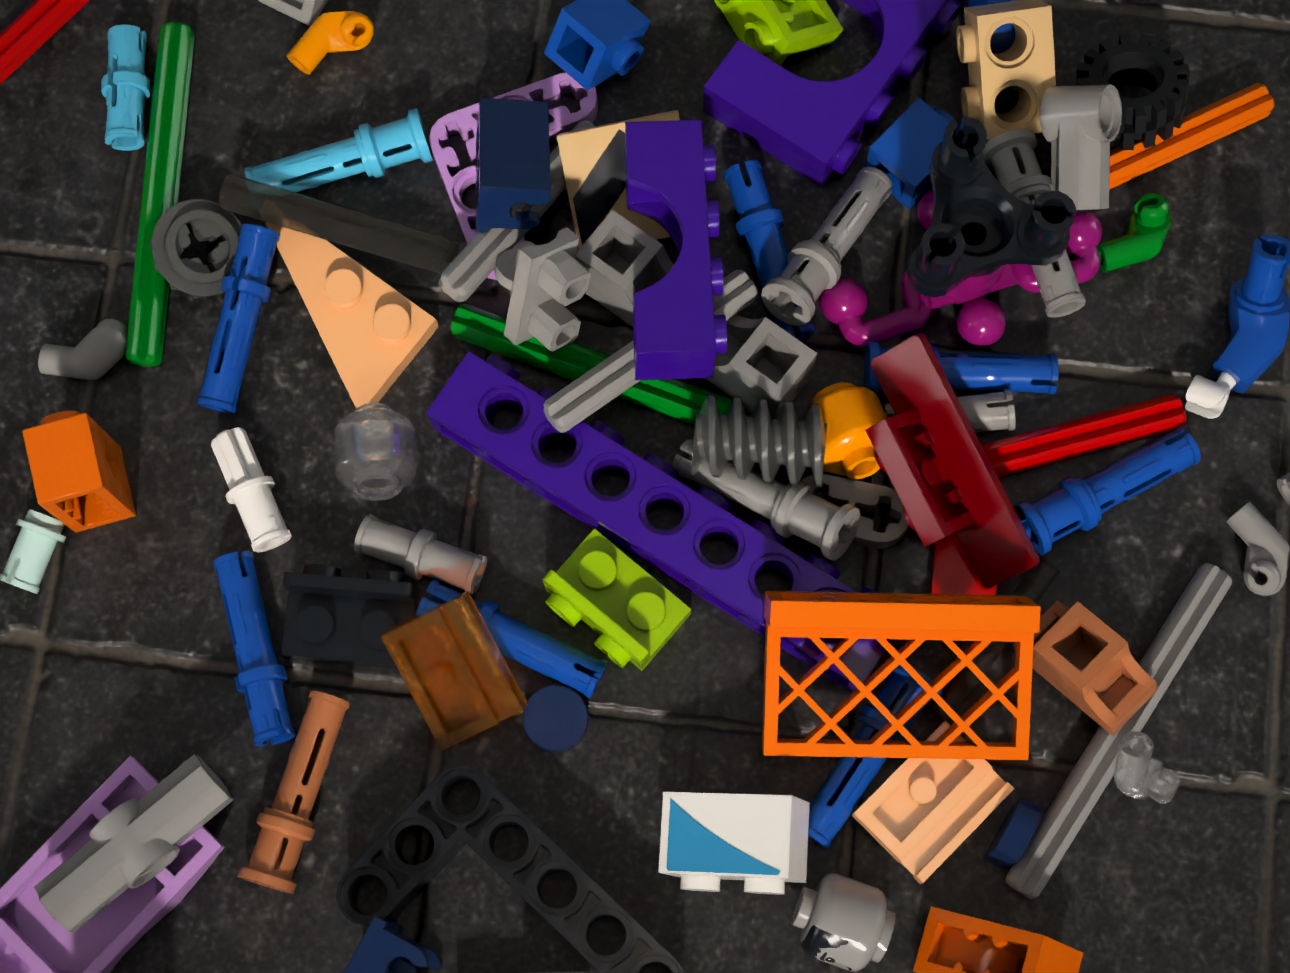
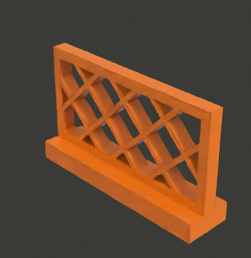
[762,591,1041,760]

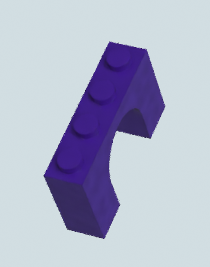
[703,0,962,187]

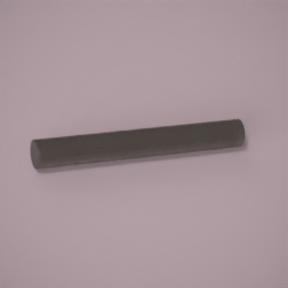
[928,557,1060,724]

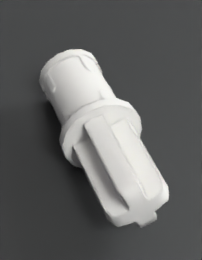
[211,427,292,553]

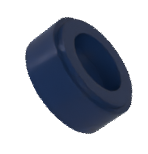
[523,685,589,752]

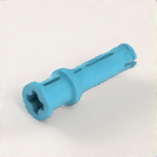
[244,108,433,206]

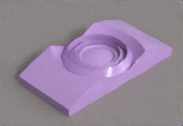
[0,756,225,973]

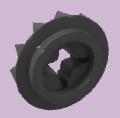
[149,199,241,299]

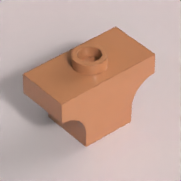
[1013,600,1157,736]

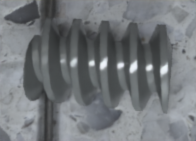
[691,394,827,487]

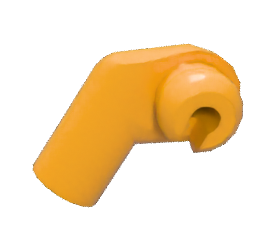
[287,11,374,75]

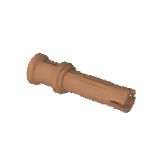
[237,690,350,894]

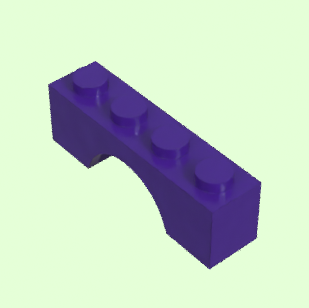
[624,120,727,380]

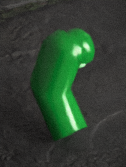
[1097,193,1172,273]

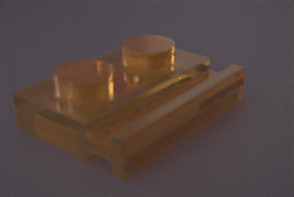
[381,591,528,751]

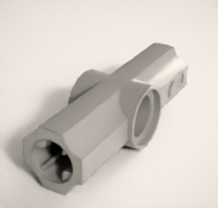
[34,754,234,933]

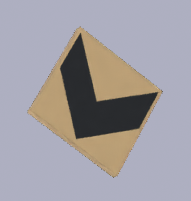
[556,110,680,249]

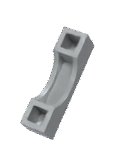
[575,209,817,418]

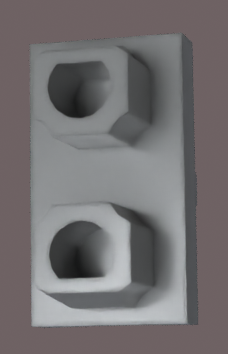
[495,227,592,351]

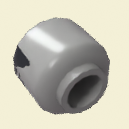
[791,873,896,972]

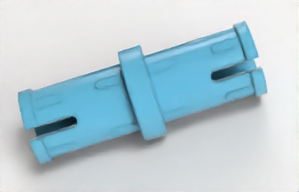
[101,24,151,151]

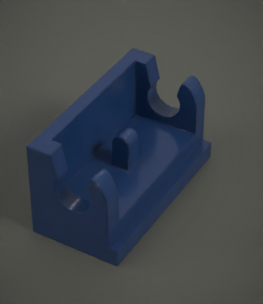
[476,98,551,232]
[344,916,443,973]

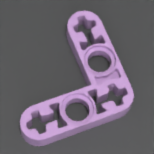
[429,72,598,280]

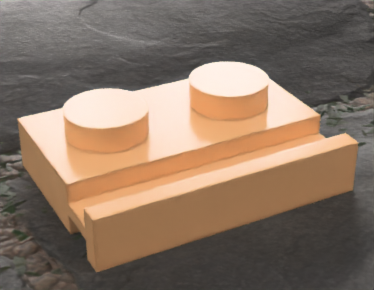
[852,721,1015,884]

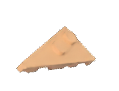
[259,199,439,418]

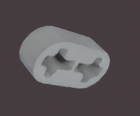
[800,474,909,549]

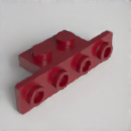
[865,334,1040,589]

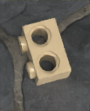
[956,0,1056,140]

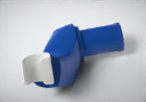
[1185,234,1290,419]

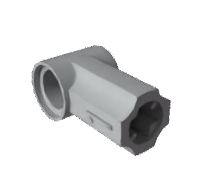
[1040,84,1122,210]

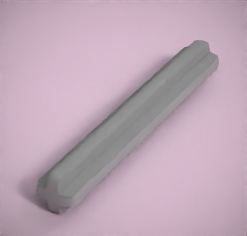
[438,120,595,302]
[543,270,758,433]

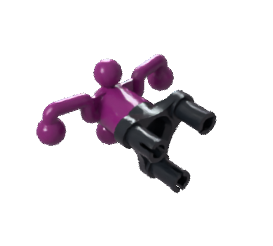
[819,117,1102,347]

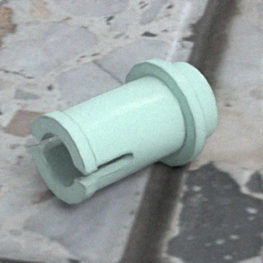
[0,509,66,594]

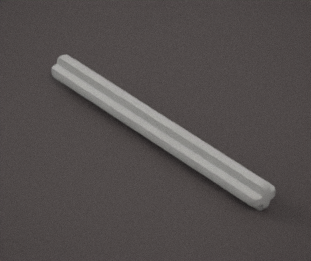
[1005,563,1232,899]

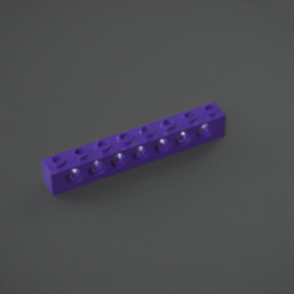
[426,351,892,693]

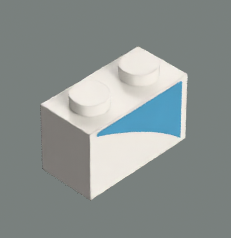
[658,792,810,895]

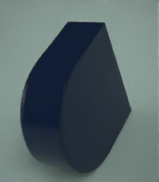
[983,797,1043,870]

